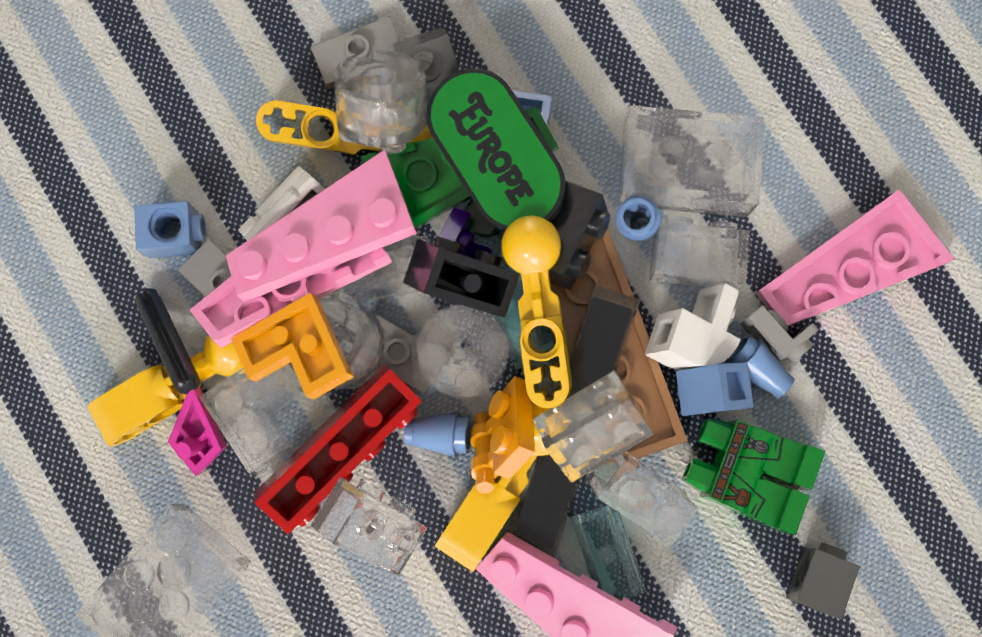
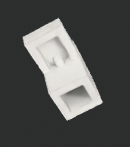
[644,283,741,370]

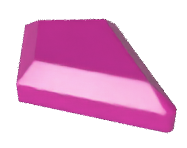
[168,387,227,476]

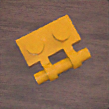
[470,376,535,494]

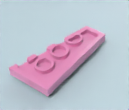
[226,150,417,302]
[755,189,955,326]
[190,248,392,348]
[476,532,677,637]

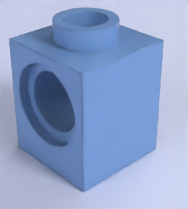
[134,201,207,259]
[676,362,754,416]

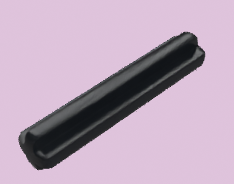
[135,288,201,395]

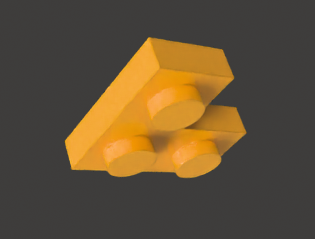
[231,292,354,400]

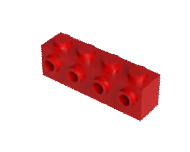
[254,363,422,535]

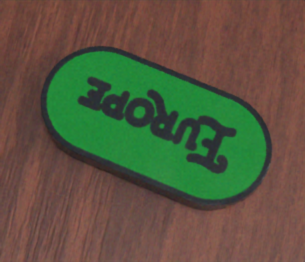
[427,68,566,231]

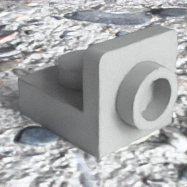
[740,305,818,362]

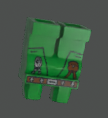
[682,418,826,535]

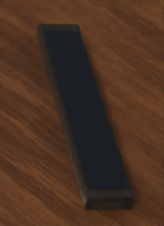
[512,285,640,558]

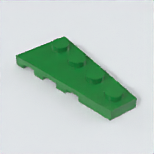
[360,107,560,229]

